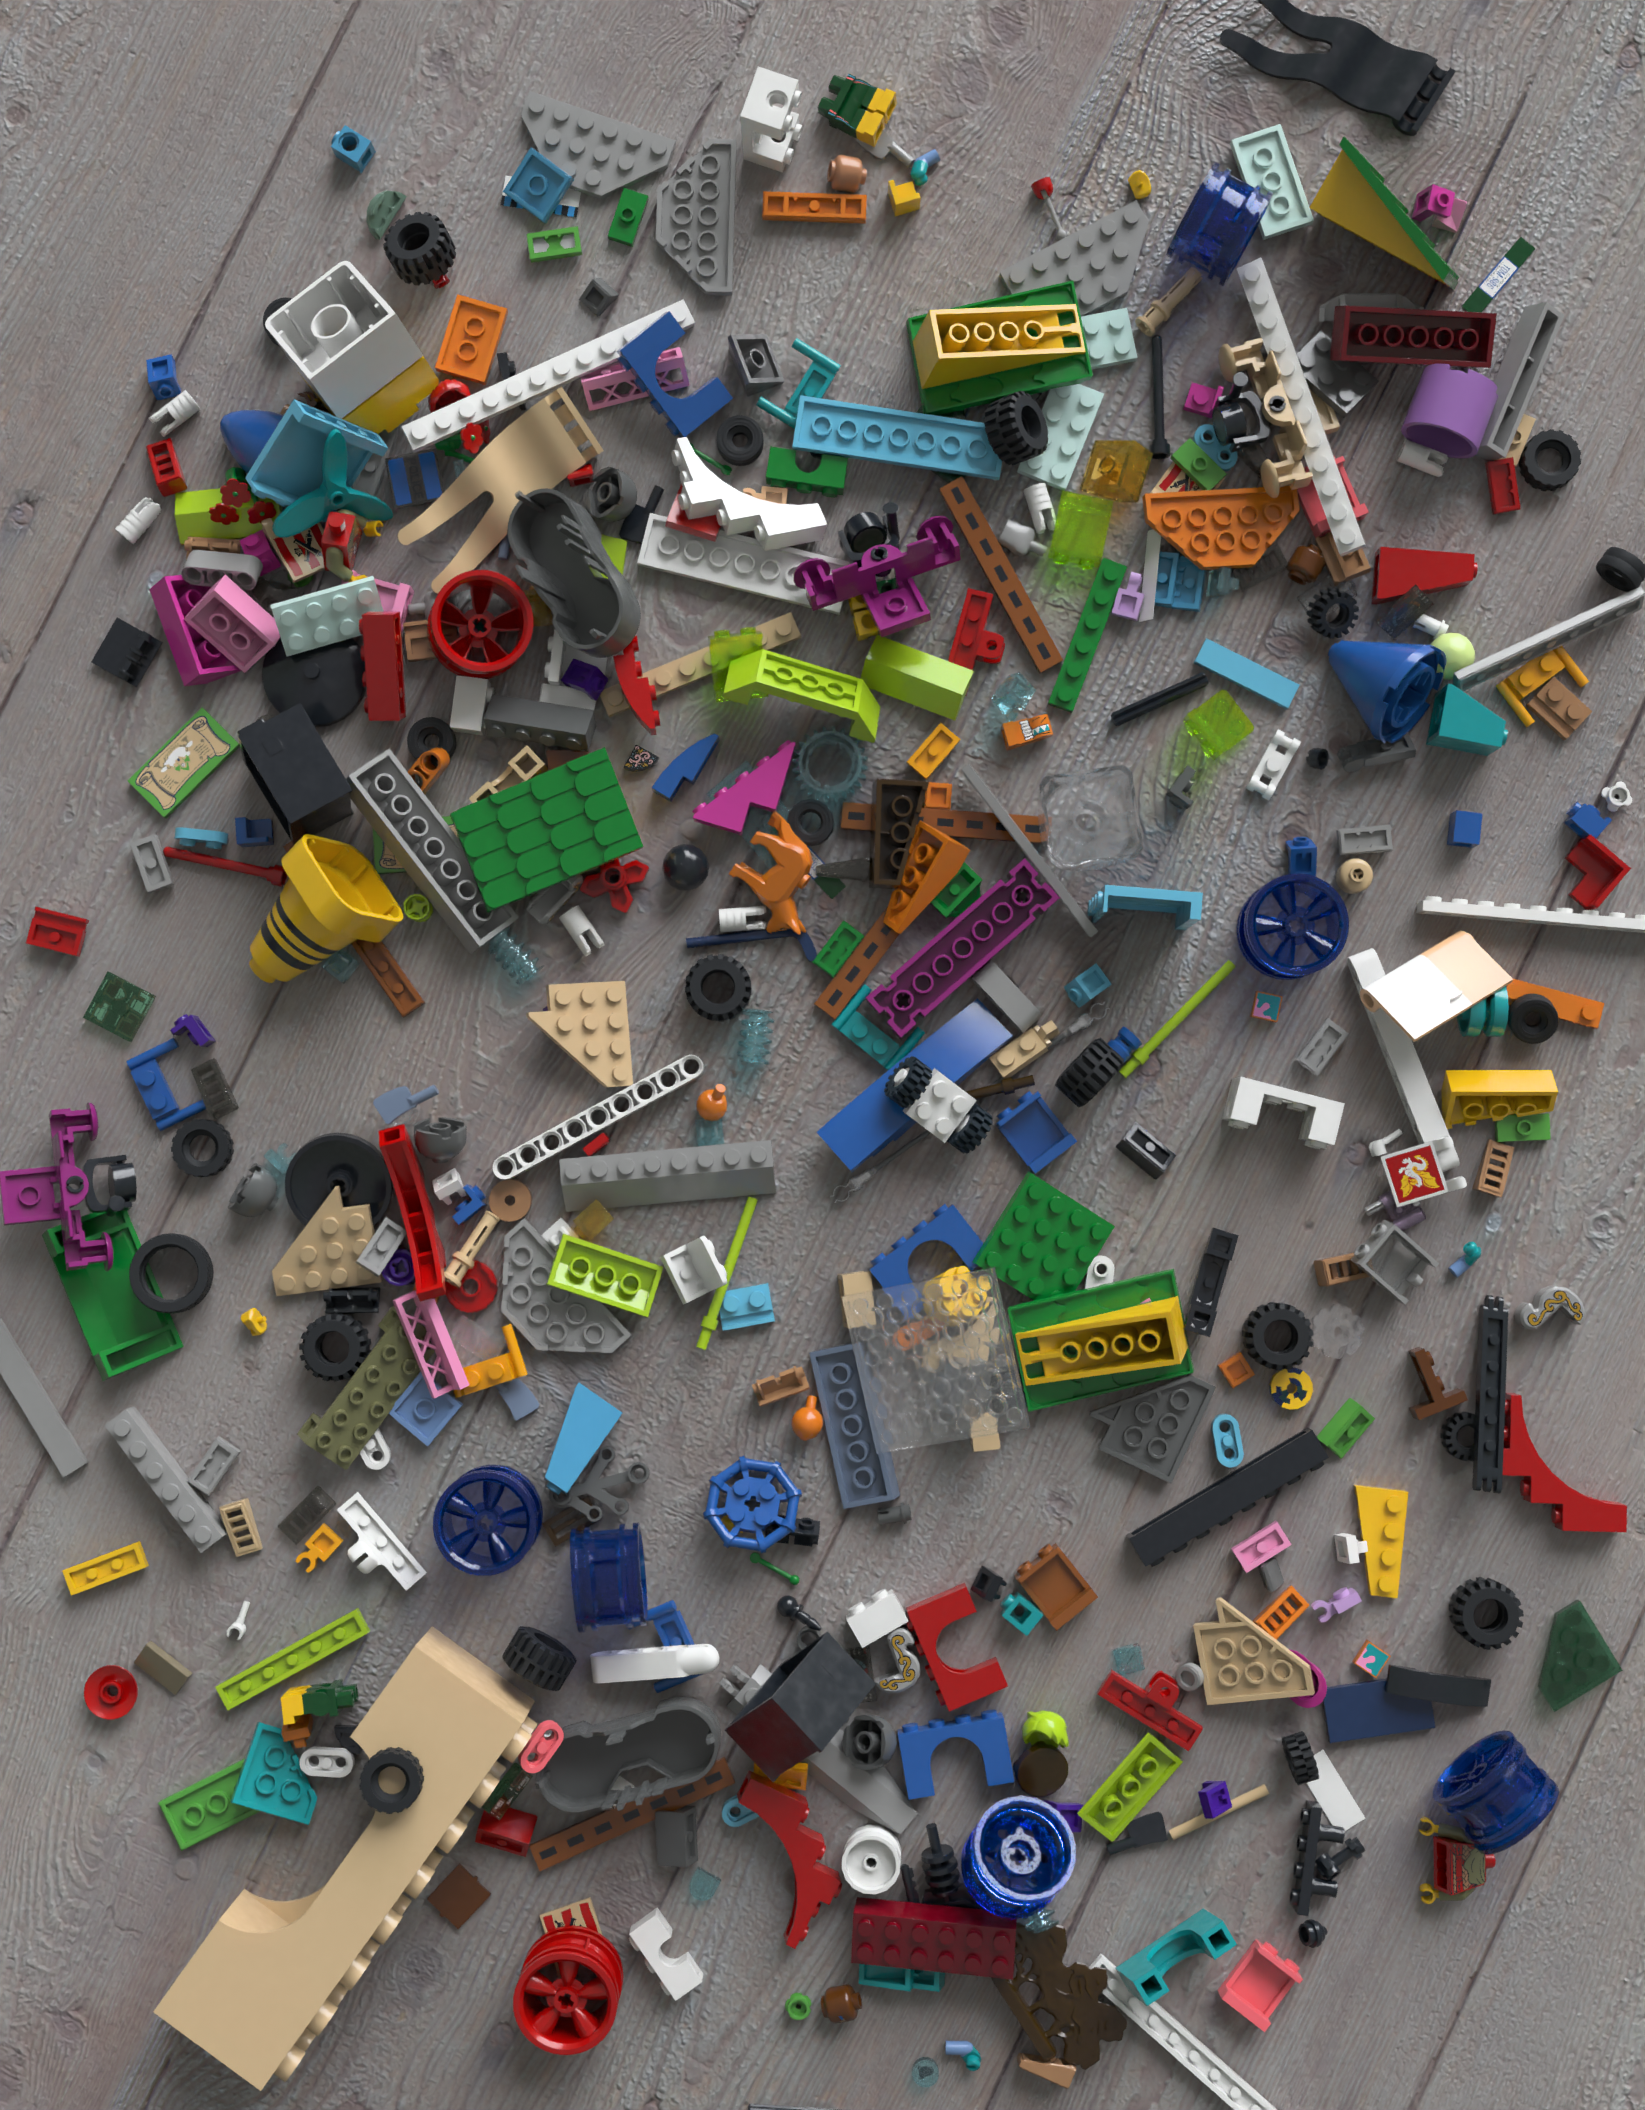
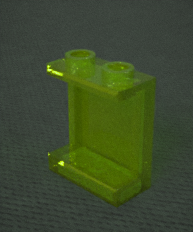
[1048,490,1114,570]
[708,627,769,702]

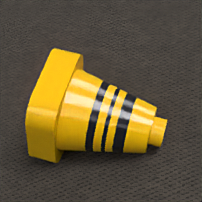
[249,834,403,983]

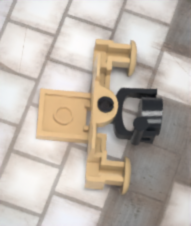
[1212,337,1340,498]

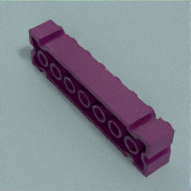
[865,858,1060,1039]

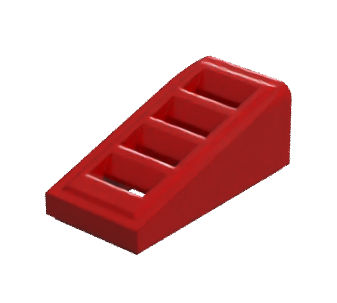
[146,438,187,497]

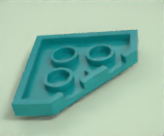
[231,1722,317,1825]

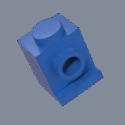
[1563,802,1612,838]

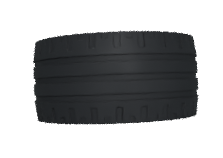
[129,1233,213,1314]

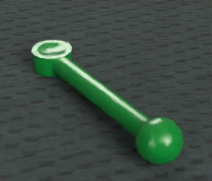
[689,442,732,475]
[750,1552,800,1585]

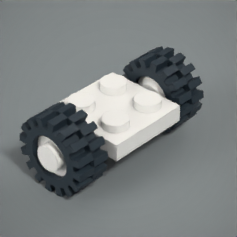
[884,1056,993,1154]

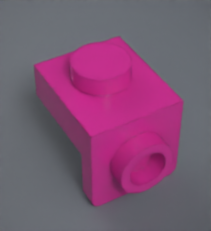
[240,530,281,577]

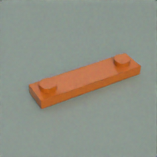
[762,191,867,224]
[1506,978,1604,1029]

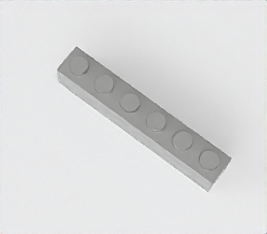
[1476,302,1564,460]
[104,1406,228,1553]

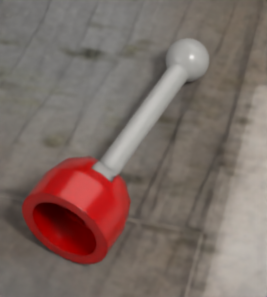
[1031,177,1067,240]

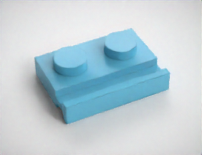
[719,1283,775,1331]

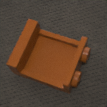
[1015,1543,1098,1631]

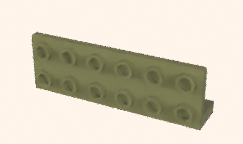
[297,1304,435,1470]

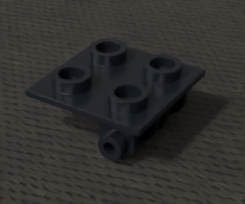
[91,617,163,688]

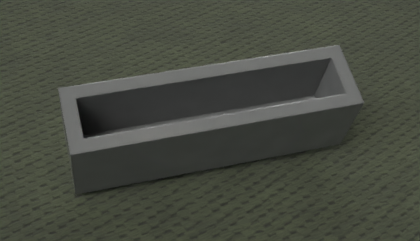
[484,694,596,751]

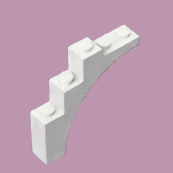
[672,437,827,551]

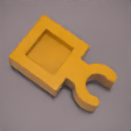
[295,1523,344,1573]

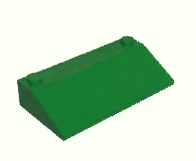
[42,1211,184,1381]

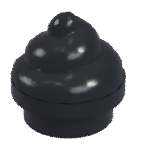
[1298,1919,1328,1948]

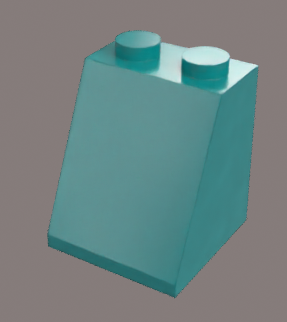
[1426,684,1508,756]

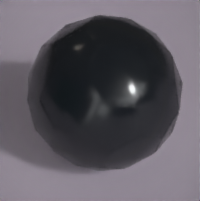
[662,844,709,891]

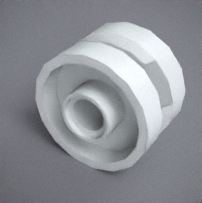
[842,1824,901,1894]

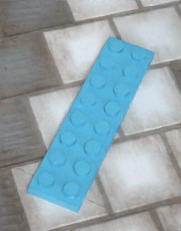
[792,395,1002,480]

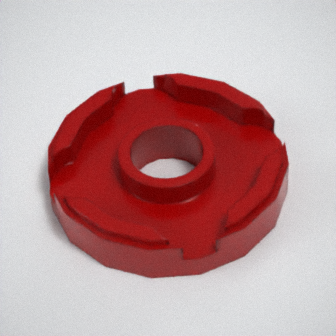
[445,1260,498,1313]

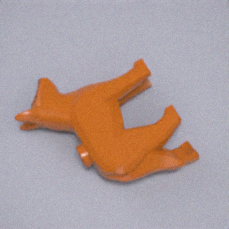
[729,811,813,935]

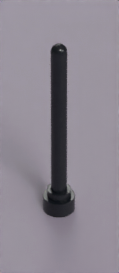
[1149,335,1170,459]

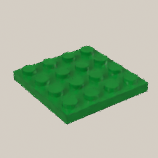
[972,1172,1115,1301]

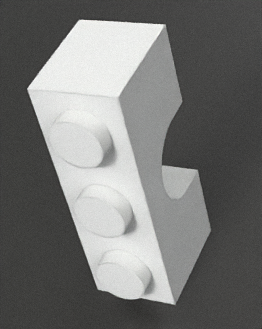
[629,1907,703,2001]

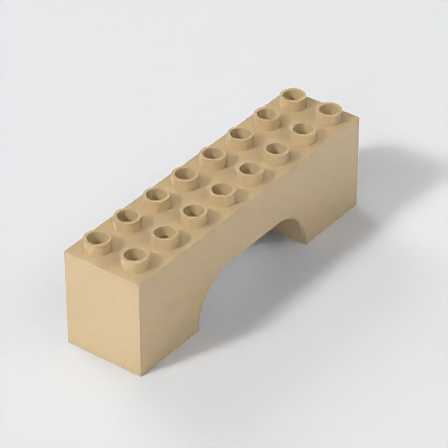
[153,1626,538,2091]

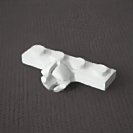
[337,1492,427,1591]

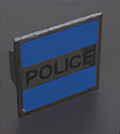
[385,448,445,510]

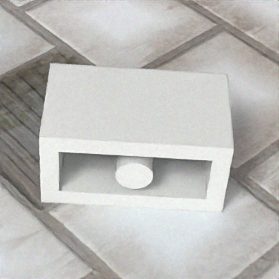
[450,675,494,736]
[846,1589,909,1648]

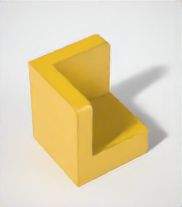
[887,180,921,217]

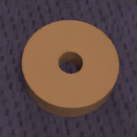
[489,1179,532,1222]

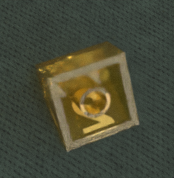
[1080,440,1153,503]

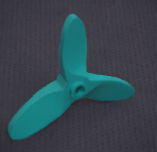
[272,429,393,538]

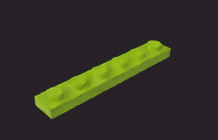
[215,1608,370,1711]

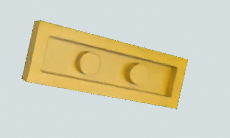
[62,1541,149,1596]

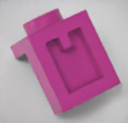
[1412,184,1455,222]
[1183,382,1224,419]

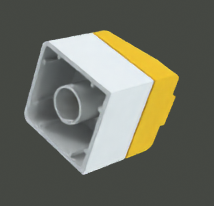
[265,261,439,434]

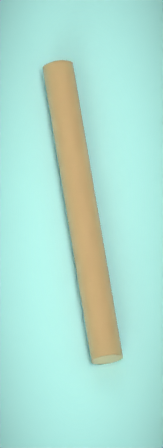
[1169,1784,1269,1840]

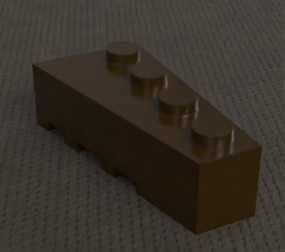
[869,778,929,889]

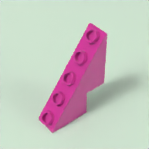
[692,740,796,836]

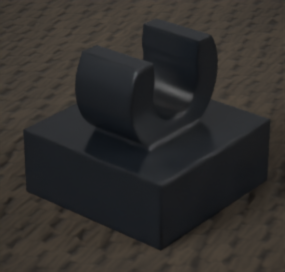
[970,1566,1007,1602]

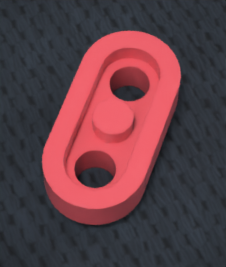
[518,1720,564,1773]

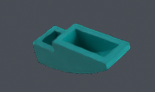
[859,1964,945,1992]

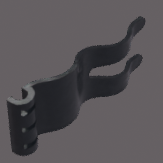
[1219,0,1456,136]

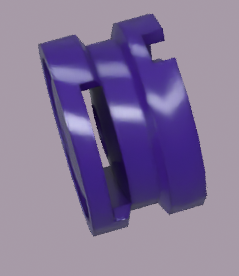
[382,1248,415,1286]

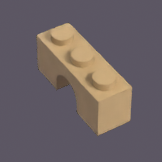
[469,745,548,803]

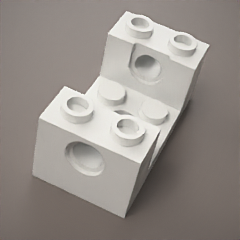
[740,66,802,173]
[1222,1077,1345,1149]

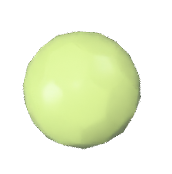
[1431,633,1475,680]

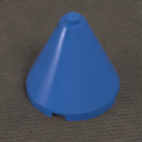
[1328,640,1447,743]

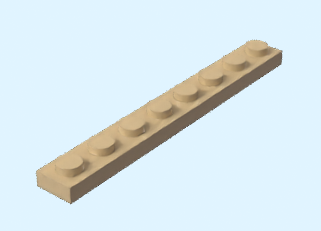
[600,612,801,718]

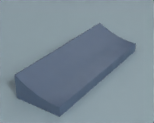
[809,1341,900,1509]

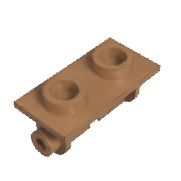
[184,537,241,560]
[752,1366,810,1407]

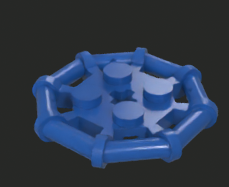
[703,1456,802,1554]

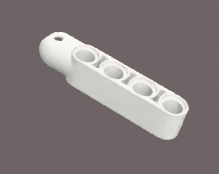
[590,1644,719,1683]

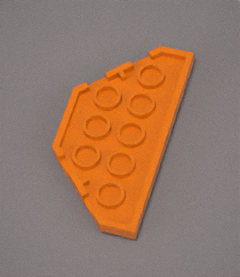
[1142,486,1300,570]

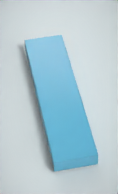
[1194,638,1300,710]

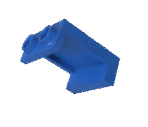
[995,1091,1077,1174]

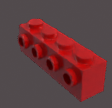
[359,611,406,721]

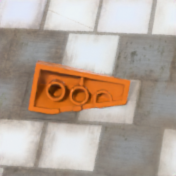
[883,820,970,934]

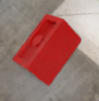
[475,1801,538,1857]

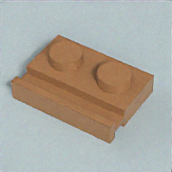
[1315,532,1371,586]
[403,620,459,662]
[1525,676,1592,740]

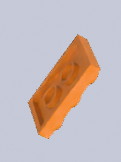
[435,294,508,385]

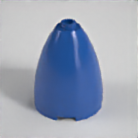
[220,410,284,474]

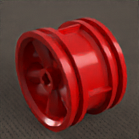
[427,570,533,679]
[513,1925,624,2055]

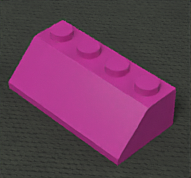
[149,575,242,687]

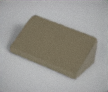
[134,1641,193,1695]

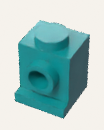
[1000,1592,1043,1636]

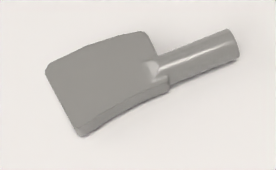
[856,130,915,168]

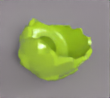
[1022,1710,1069,1748]

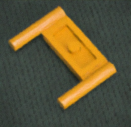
[1495,646,1589,728]
[453,1324,528,1398]

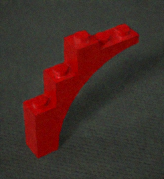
[379,1124,446,1302]
[1503,1393,1627,1533]
[737,1770,842,1949]

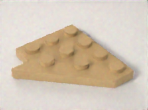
[526,981,633,1088]
[272,1186,383,1296]
[1193,1598,1315,1705]

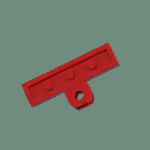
[948,588,1005,696]
[1097,1669,1203,1751]

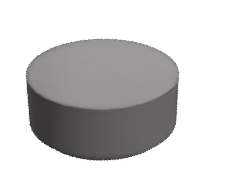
[1176,1663,1204,1692]

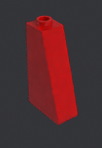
[1371,547,1478,605]

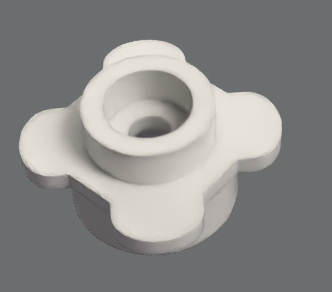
[1601,781,1632,812]

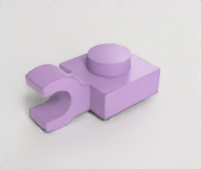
[1112,572,1144,621]
[1311,1587,1362,1622]

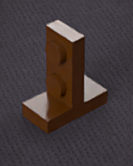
[1408,1347,1468,1420]

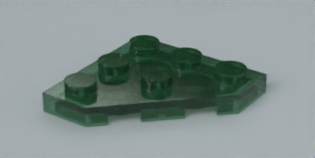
[1538,1599,1623,1712]

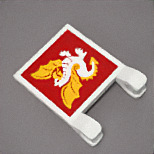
[1381,1136,1467,1207]

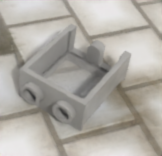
[1351,1220,1439,1305]

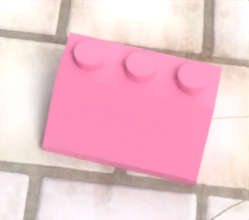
[184,574,280,673]

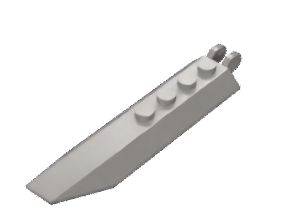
[719,1664,917,1834]

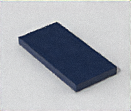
[1322,1678,1436,1743]

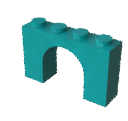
[1115,1908,1237,2006]

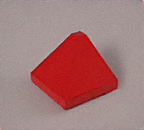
[567,463,594,487]

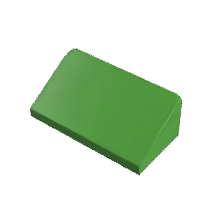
[1317,1398,1375,1459]

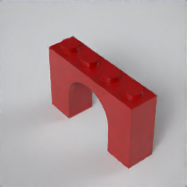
[906,1583,1008,1712]

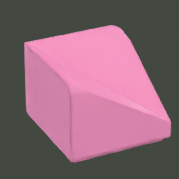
[1432,198,1467,233]

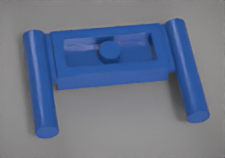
[126,1038,209,1131]
[625,1600,703,1693]

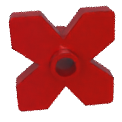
[580,858,649,914]

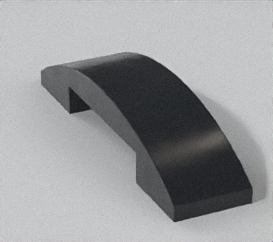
[1184,1228,1239,1337]
[1385,1665,1491,1707]

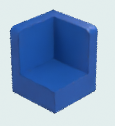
[1447,810,1482,848]
[235,817,274,847]

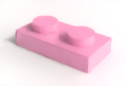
[1231,1521,1291,1573]

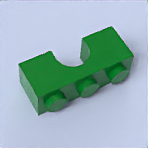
[766,446,848,498]

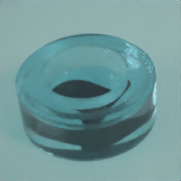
[912,2057,939,2087]

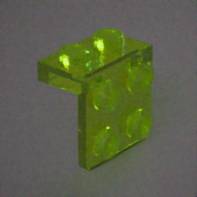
[1182,690,1254,761]

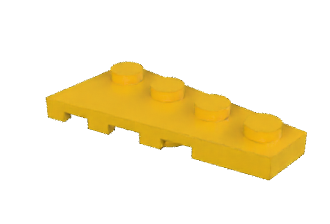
[1354,1485,1408,1598]

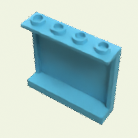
[245,399,388,522]
[1087,885,1203,931]

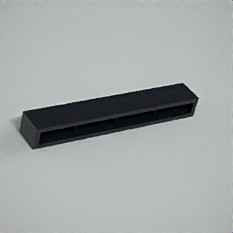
[1126,1427,1329,1567]

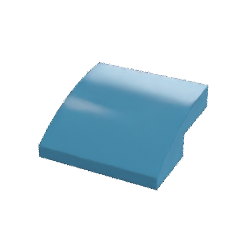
[1154,552,1206,612]

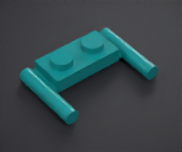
[756,338,841,429]
[831,984,925,1070]

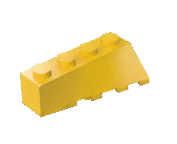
[1441,1070,1558,1129]

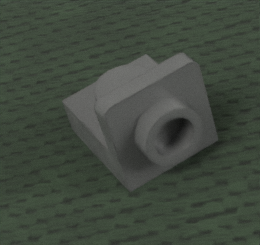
[1166,765,1196,809]

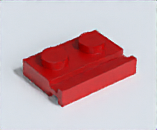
[26,906,89,957]

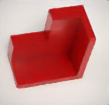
[1565,835,1631,910]

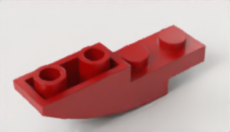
[613,636,661,736]

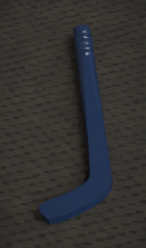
[686,929,817,962]

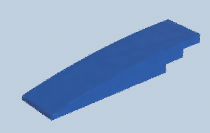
[817,998,1013,1173]

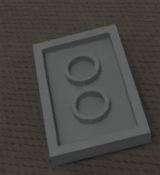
[1297,330,1379,418]

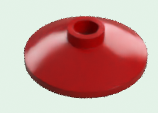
[84,1665,138,1720]

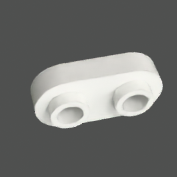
[1084,1255,1114,1289]
[360,1428,391,1470]
[300,1747,355,1778]

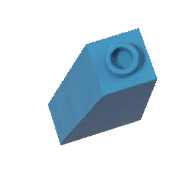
[544,1383,622,1495]

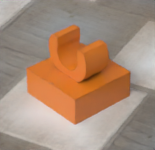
[281,1714,314,1749]

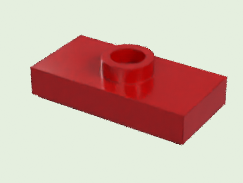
[1485,457,1521,515]

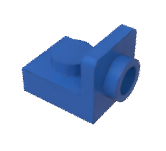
[146,354,182,400]
[1286,837,1317,879]
[452,1184,487,1225]

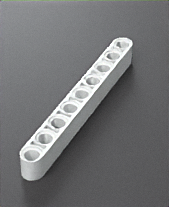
[1347,948,1460,1172]
[493,1055,704,1180]

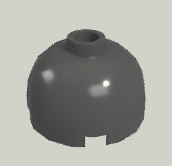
[586,467,637,522]
[414,1117,467,1163]
[228,1163,279,1217]
[842,1714,897,1770]

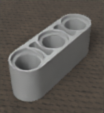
[181,550,263,590]
[971,960,1042,1034]

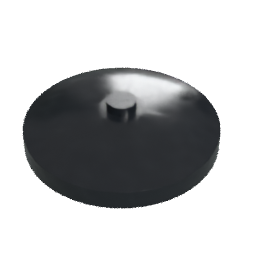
[262,637,367,727]
[285,1133,393,1226]

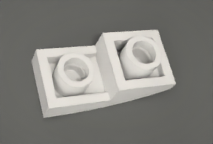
[539,683,596,710]

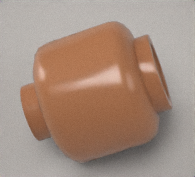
[827,155,867,193]

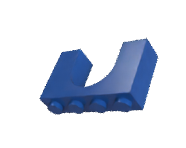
[616,311,733,438]
[869,1204,983,1320]
[897,1710,1014,1800]

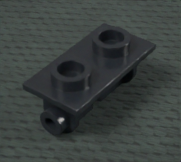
[323,1287,380,1314]
[765,1515,820,1547]

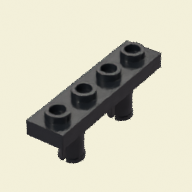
[1290,1800,1345,1916]

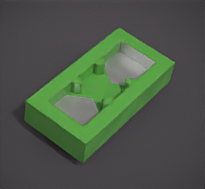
[527,226,582,263]

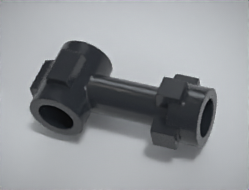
[1315,1837,1365,1881]

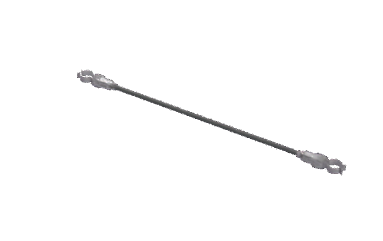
[831,1002,1110,1203]

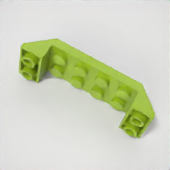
[722,649,880,743]

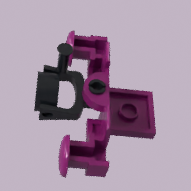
[793,502,961,637]
[0,1102,137,1271]

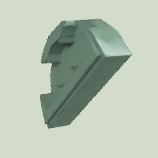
[366,190,407,240]

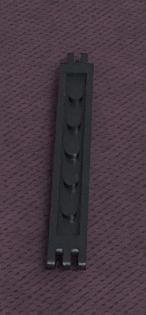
[1472,1295,1508,1494]

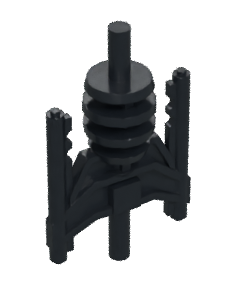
[900,1823,990,1910]

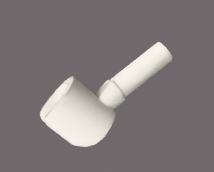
[1369,1129,1403,1157]
[227,1601,250,1640]

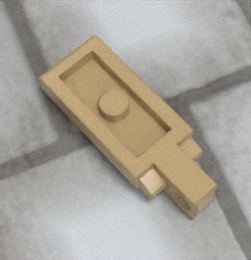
[989,1020,1060,1079]

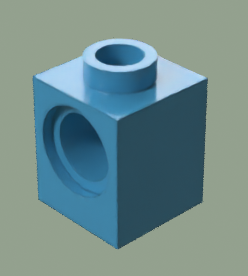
[331,125,376,173]

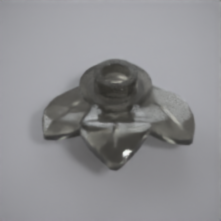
[252,569,305,618]

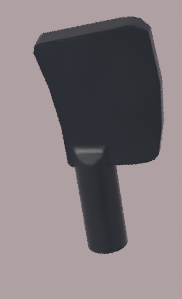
[619,485,664,544]
[1106,1812,1168,1856]

